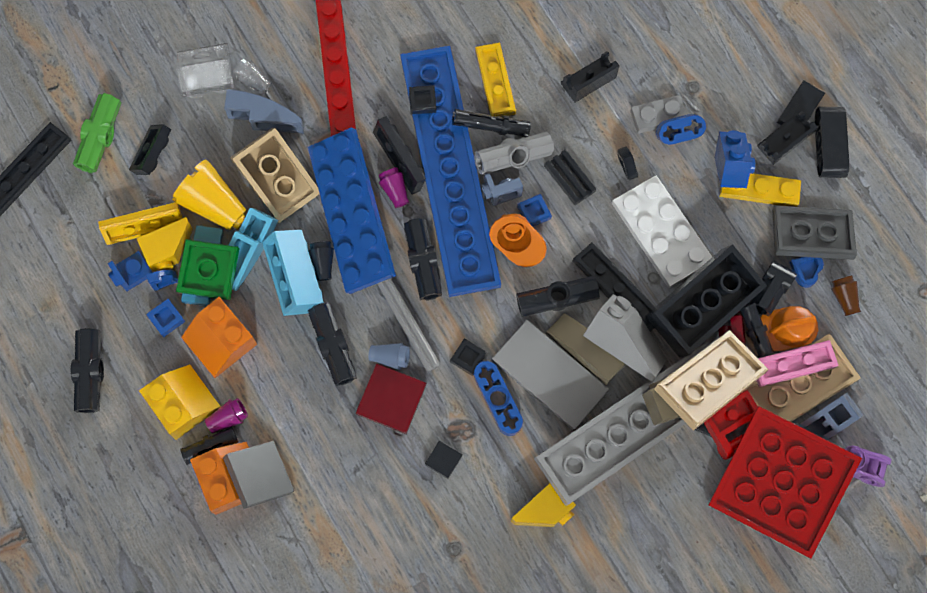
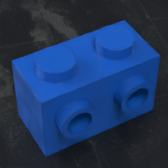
[714,130,755,188]

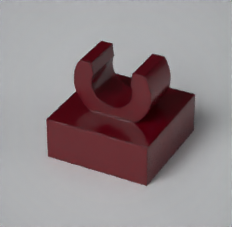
[718,315,746,346]

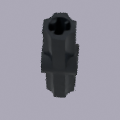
[404,218,442,301]
[516,276,600,317]
[308,303,357,386]
[70,328,104,413]

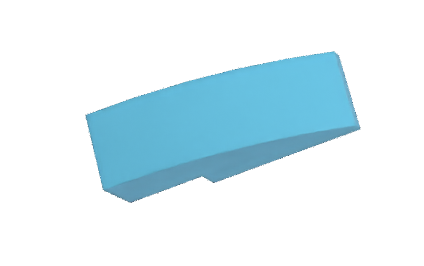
[229,208,279,291]

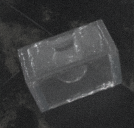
[176,43,234,98]

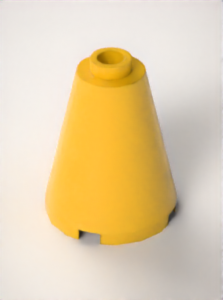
[172,159,247,230]

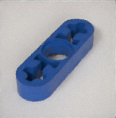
[474,361,523,436]

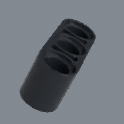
[814,106,849,178]

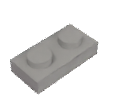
[630,95,687,134]

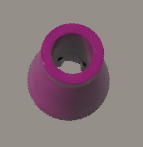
[378,167,409,208]
[205,398,248,433]

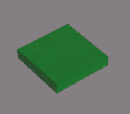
[176,239,240,301]

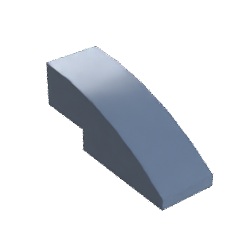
[224,89,304,134]

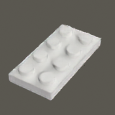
[612,175,712,289]

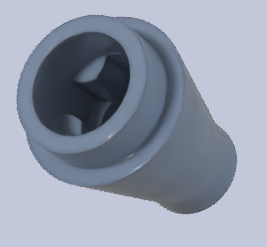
[369,343,410,370]

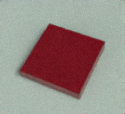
[356,363,427,435]

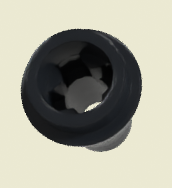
[308,241,334,281]

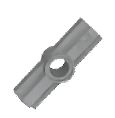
[474,132,554,174]

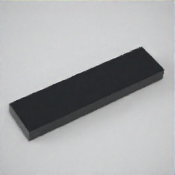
[0,122,71,216]
[572,242,655,332]

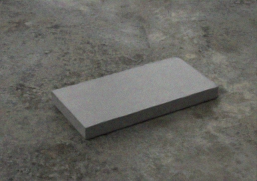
[492,320,609,431]

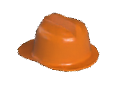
[489,213,547,267]
[760,306,818,351]

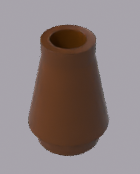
[831,275,861,316]

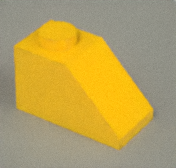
[137,217,193,272]
[511,483,576,527]

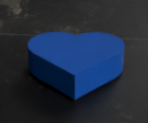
[789,257,824,288]

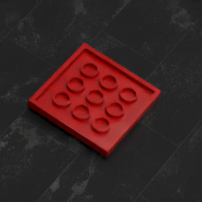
[708,406,862,559]

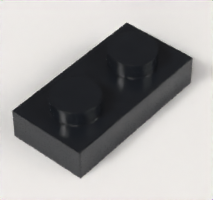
[129,124,172,175]

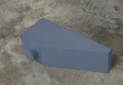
[798,393,863,440]

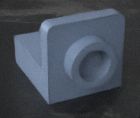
[481,173,523,206]

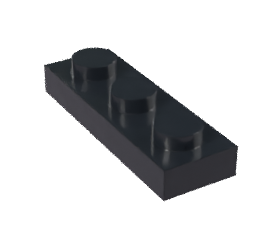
[373,116,426,195]

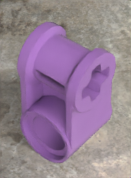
[844,446,892,487]

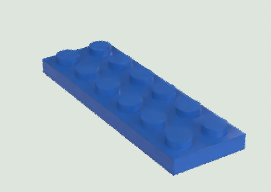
[307,128,396,294]

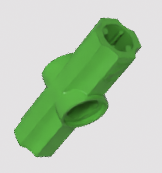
[73,93,121,173]

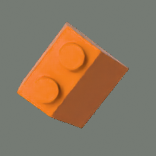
[181,297,257,378]
[190,442,249,515]

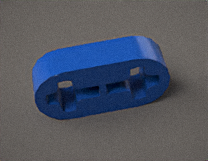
[656,114,706,145]

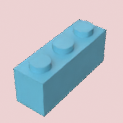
[262,230,324,316]

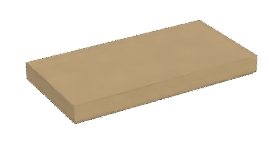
[654,330,769,431]
[744,333,861,422]

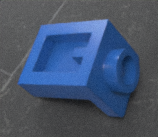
[108,251,153,292]

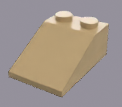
[230,128,320,223]

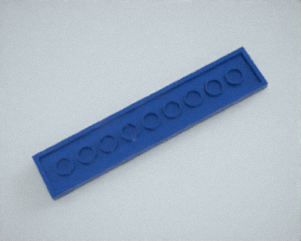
[400,46,501,297]

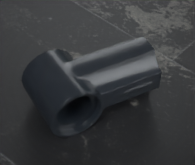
[750,260,797,317]

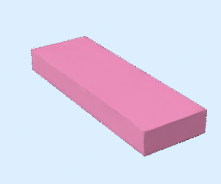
[757,340,839,388]

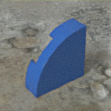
[146,270,178,291]

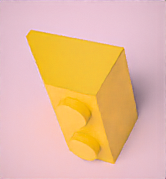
[139,364,221,440]

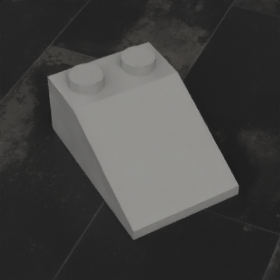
[583,294,667,382]

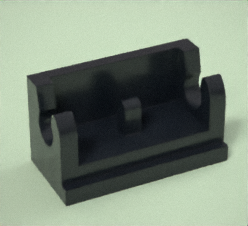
[561,51,620,103]
[757,111,818,165]

